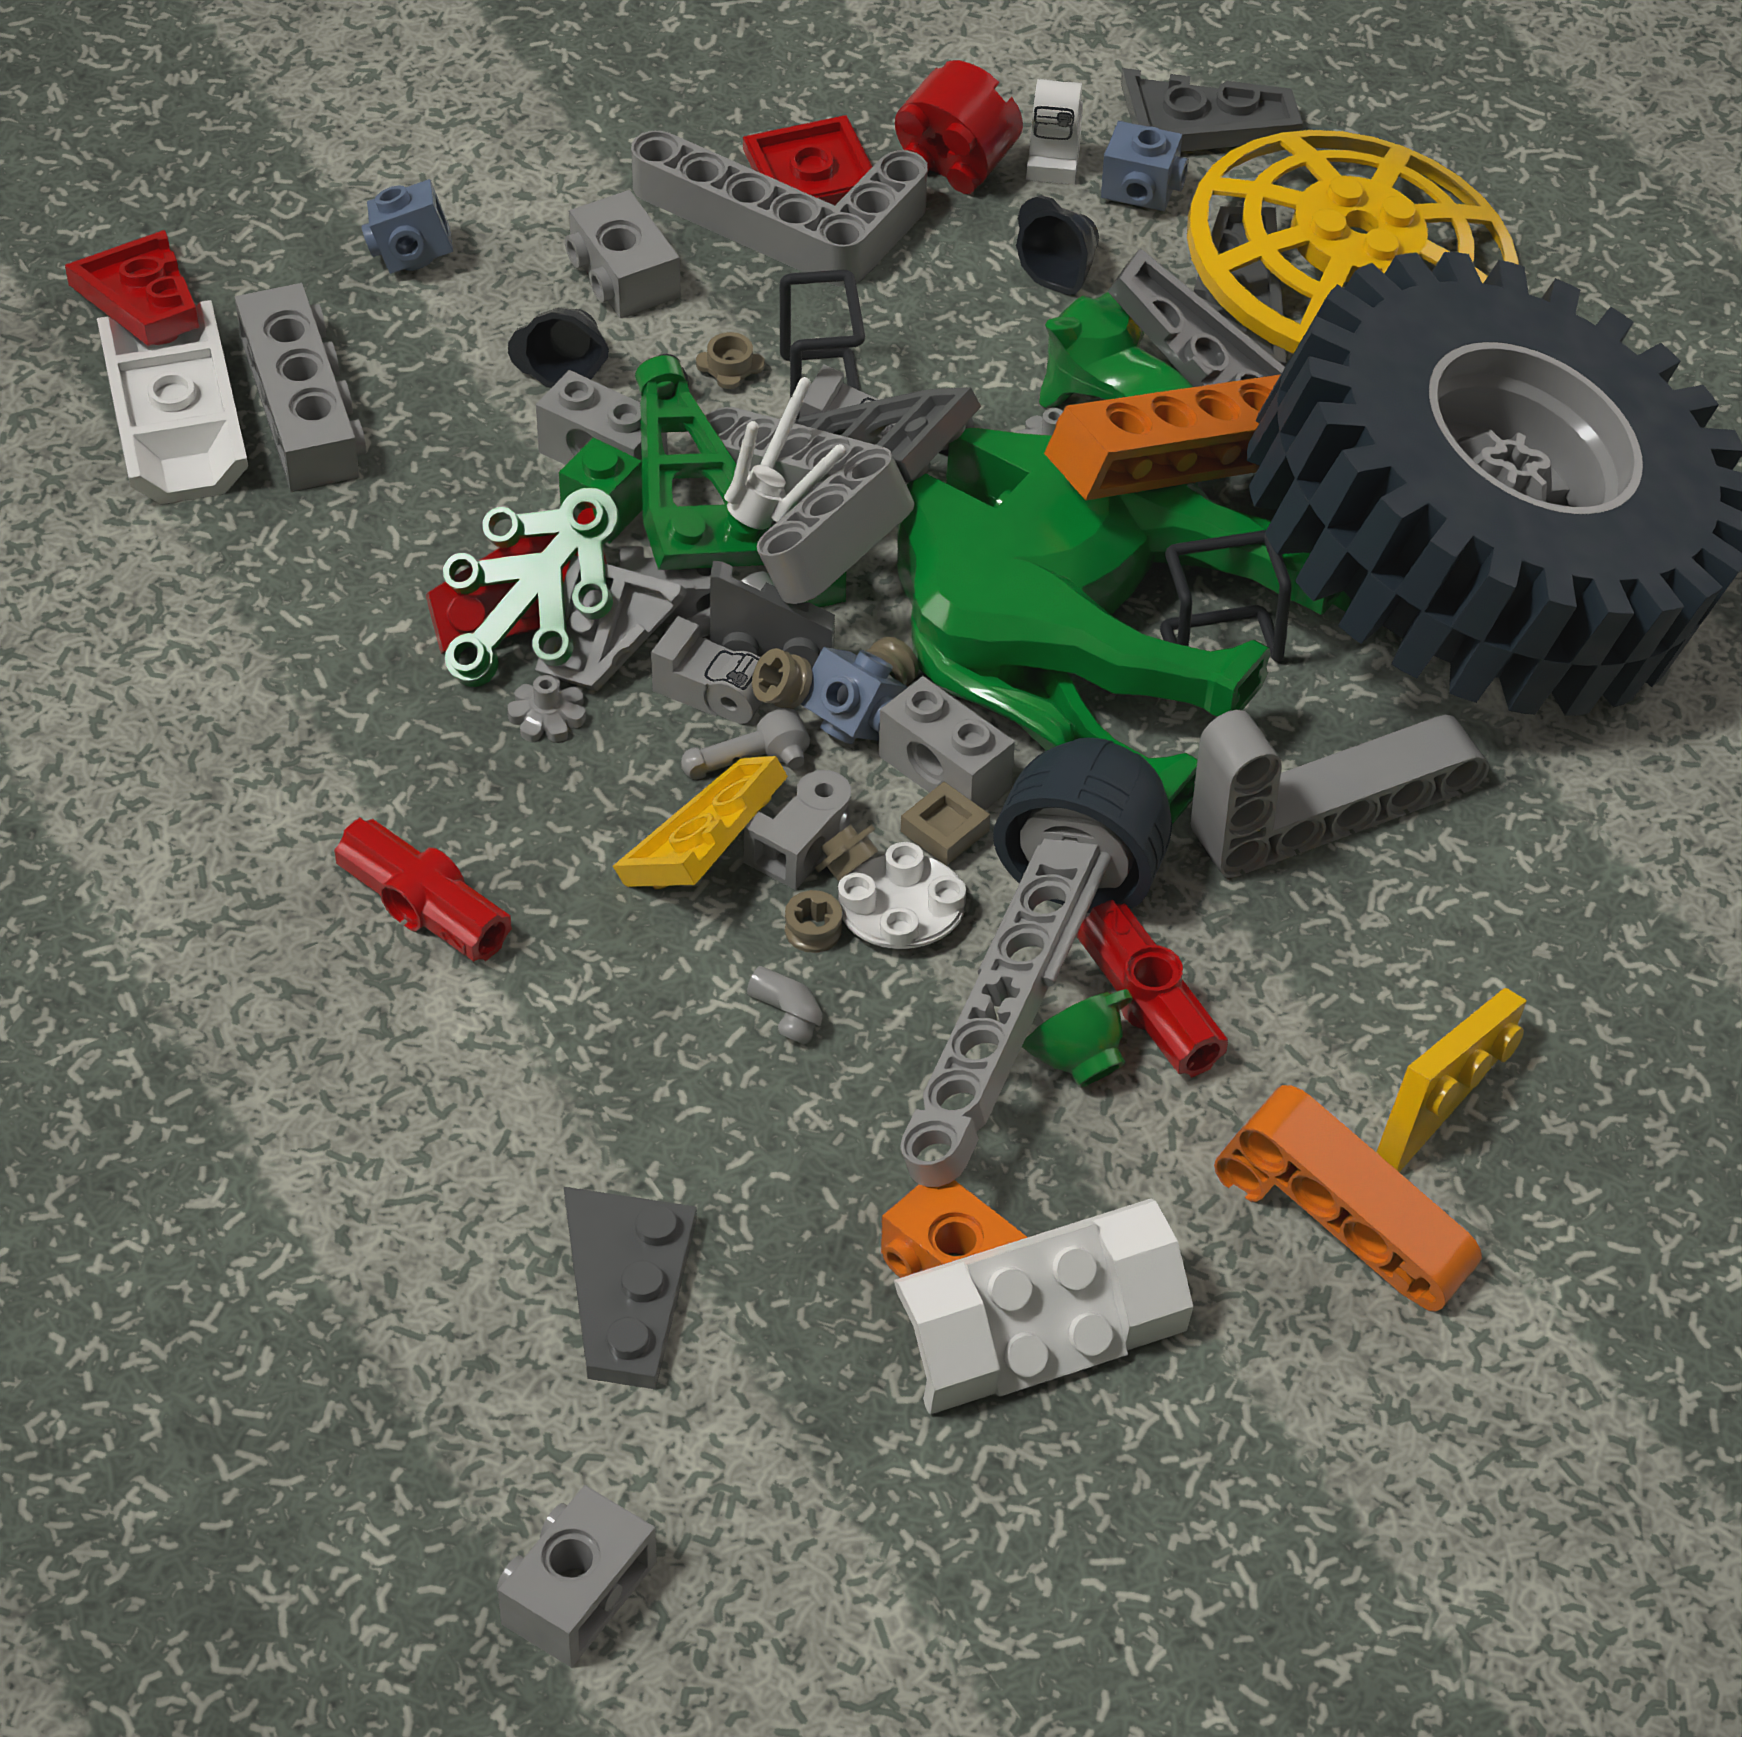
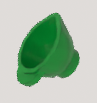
[1022,989,1133,1088]

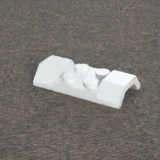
[97,300,248,504]
[894,1199,1193,1415]

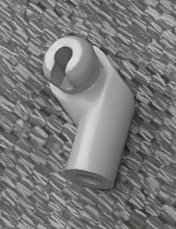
[747,966,823,1044]

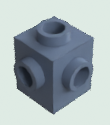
[1101,121,1189,211]
[362,179,453,274]
[800,647,908,744]

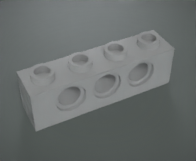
[235,283,366,492]

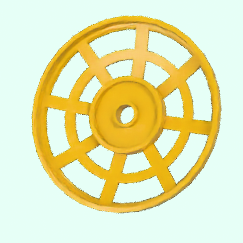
[1187,130,1519,354]

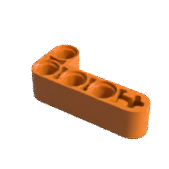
[1214,1085,1482,1311]

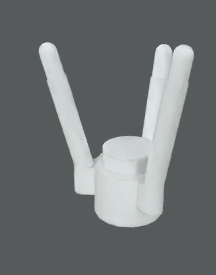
[724,377,846,529]

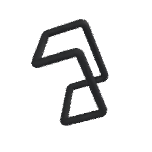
[779,270,865,419]
[1160,530,1292,662]

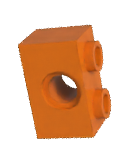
[881,1180,1028,1278]

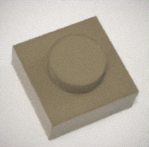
[901,782,990,866]

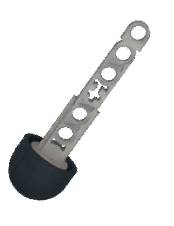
[900,738,1172,1187]

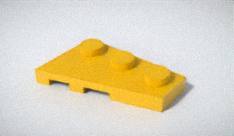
[1376,987,1527,1172]

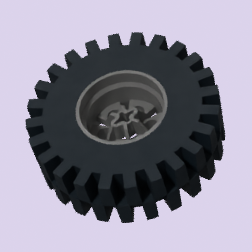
[1247,252,1742,716]

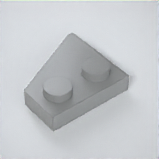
[535,555,687,691]

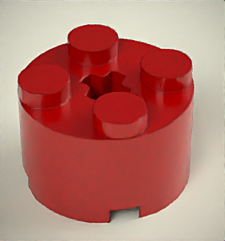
[895,60,1023,194]

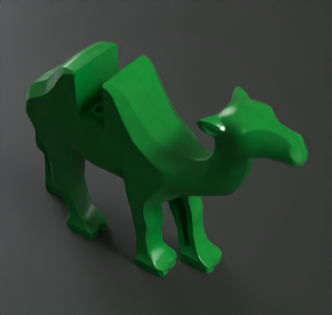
[897,292,1352,824]

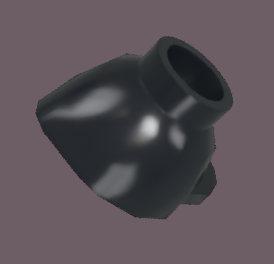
[1016,195,1099,295]
[508,308,609,388]

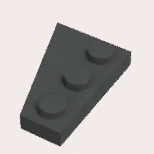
[1121,68,1303,151]
[564,1187,697,1390]

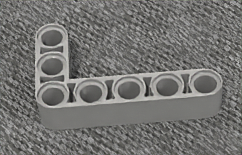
[631,131,928,286]
[705,407,915,604]
[1190,710,1489,878]

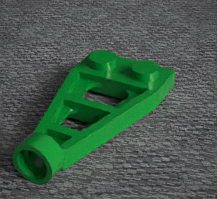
[635,355,770,570]

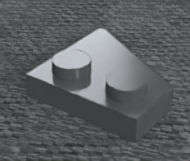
[710,561,835,669]

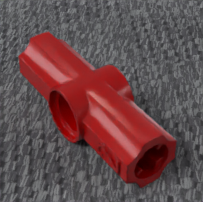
[334,817,512,962]
[1077,900,1228,1078]

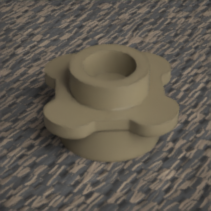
[696,332,765,389]
[815,824,878,881]

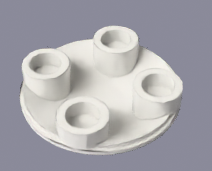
[838,842,966,949]

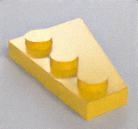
[613,756,788,889]

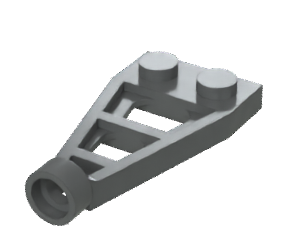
[794,387,981,483]

